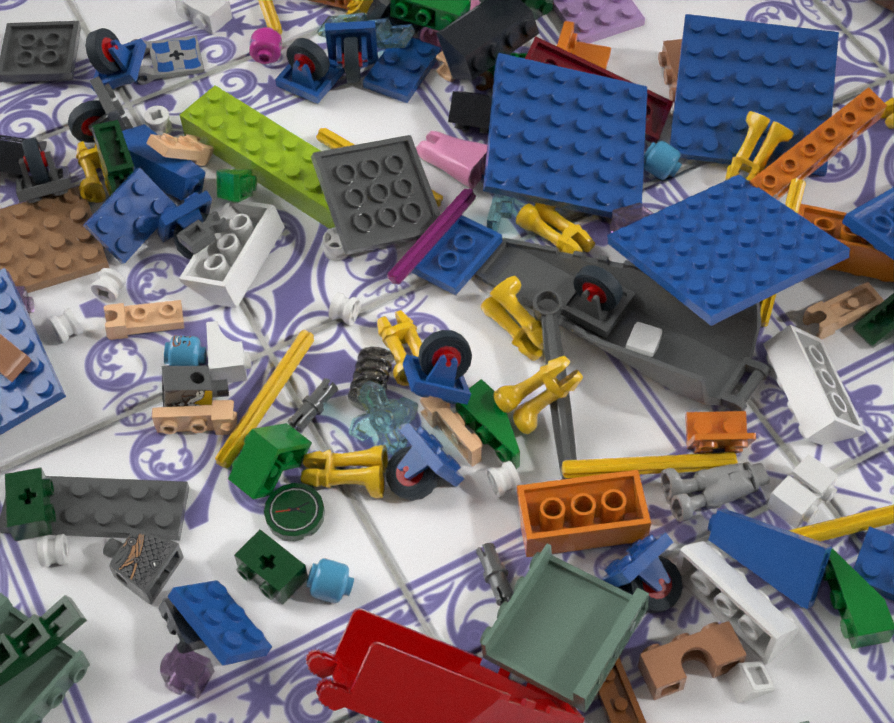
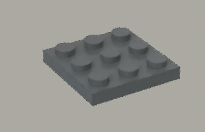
[0,21,81,82]

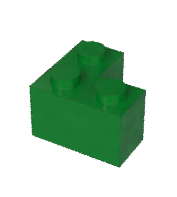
[228,423,312,500]

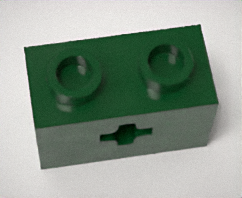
[5,467,56,541]
[234,529,308,605]

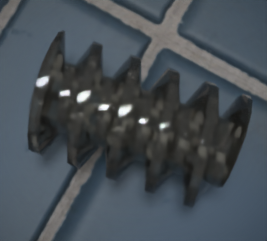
[348,346,394,412]

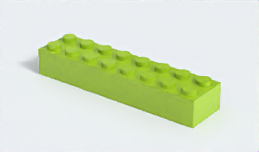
[179,85,336,229]

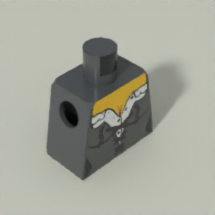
[161,366,229,407]

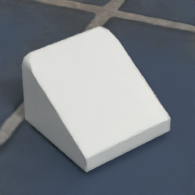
[625,322,663,357]
[726,661,776,703]

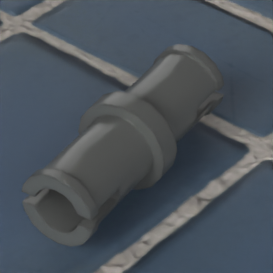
[288,378,338,433]
[476,543,514,606]

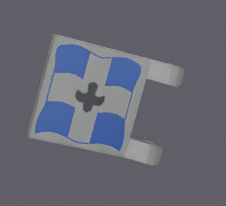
[132,35,205,85]

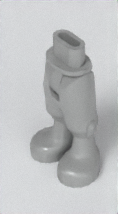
[661,462,770,522]

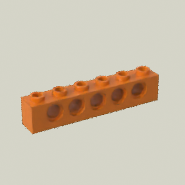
[749,87,887,200]

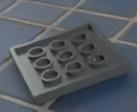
[311,135,441,255]

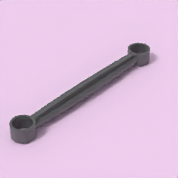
[533,289,577,480]

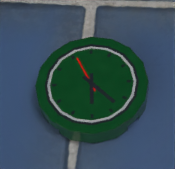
[264,483,325,541]

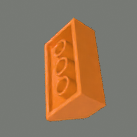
[798,204,894,282]
[517,470,651,557]

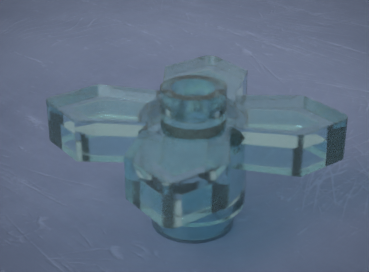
[349,381,418,456]

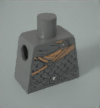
[103,531,184,605]

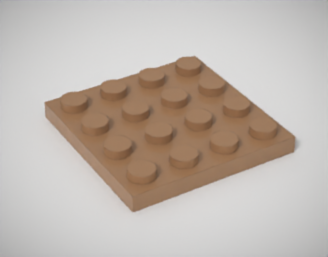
[0,186,109,296]

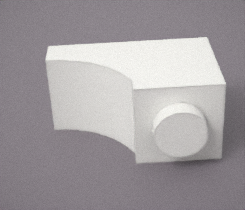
[206,321,252,383]

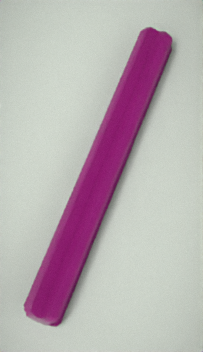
[387,188,476,285]

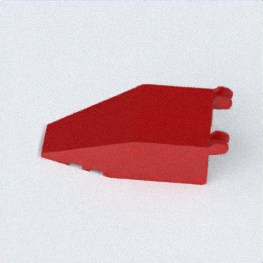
[305,608,585,723]

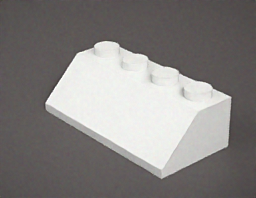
[179,200,285,308]
[763,325,866,445]
[676,541,798,665]

